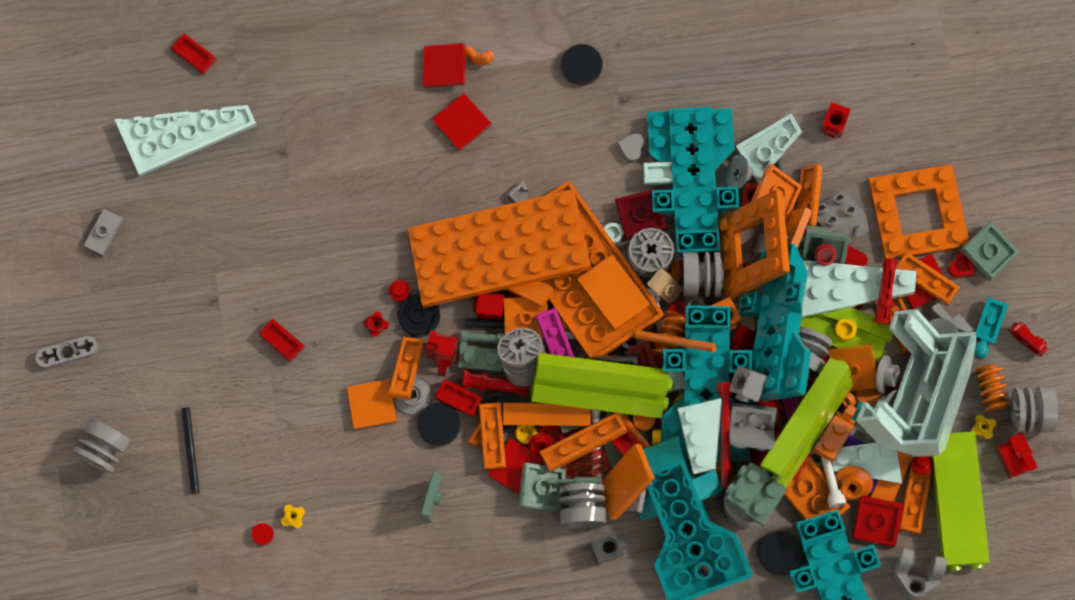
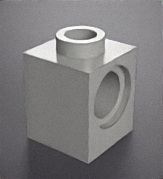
[729,366,767,403]

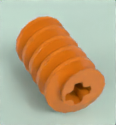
[652,311,685,358]
[975,365,1011,413]

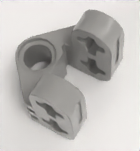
[893,548,947,600]

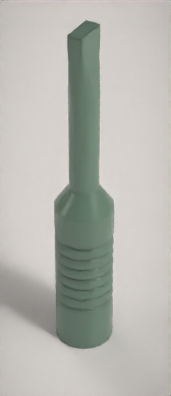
[548,477,601,484]

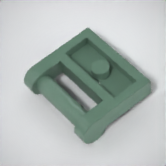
[458,330,505,373]

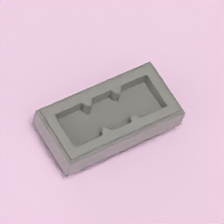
[83,209,124,256]

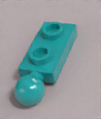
[974,297,1009,359]

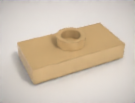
[647,268,684,305]

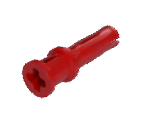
[872,258,898,325]
[462,369,528,396]

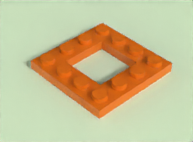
[868,164,969,259]
[718,189,790,299]

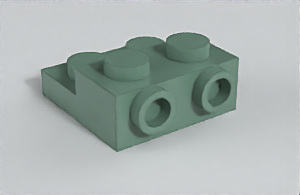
[798,225,850,264]
[725,462,788,526]

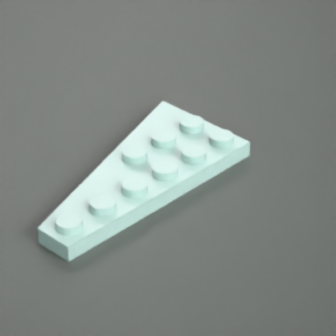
[114,105,257,177]
[801,260,916,319]

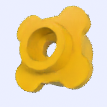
[972,415,997,439]
[281,505,305,529]

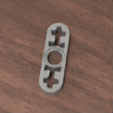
[35,336,99,369]

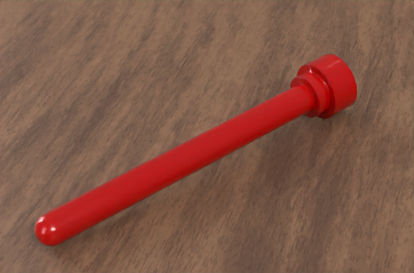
[717,382,732,489]

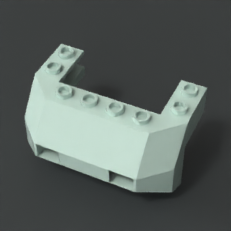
[857,309,976,456]

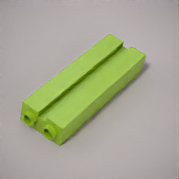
[755,308,894,367]
[531,353,672,418]
[761,358,853,488]
[930,431,989,572]

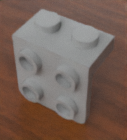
[817,191,870,242]
[729,403,776,451]

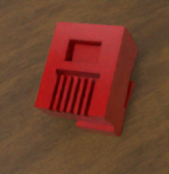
[426,331,457,376]
[995,432,1038,479]

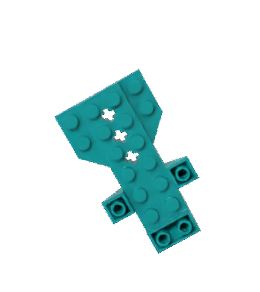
[647,107,739,253]
[738,243,811,404]
[662,305,752,462]
[638,436,754,600]
[789,509,881,600]

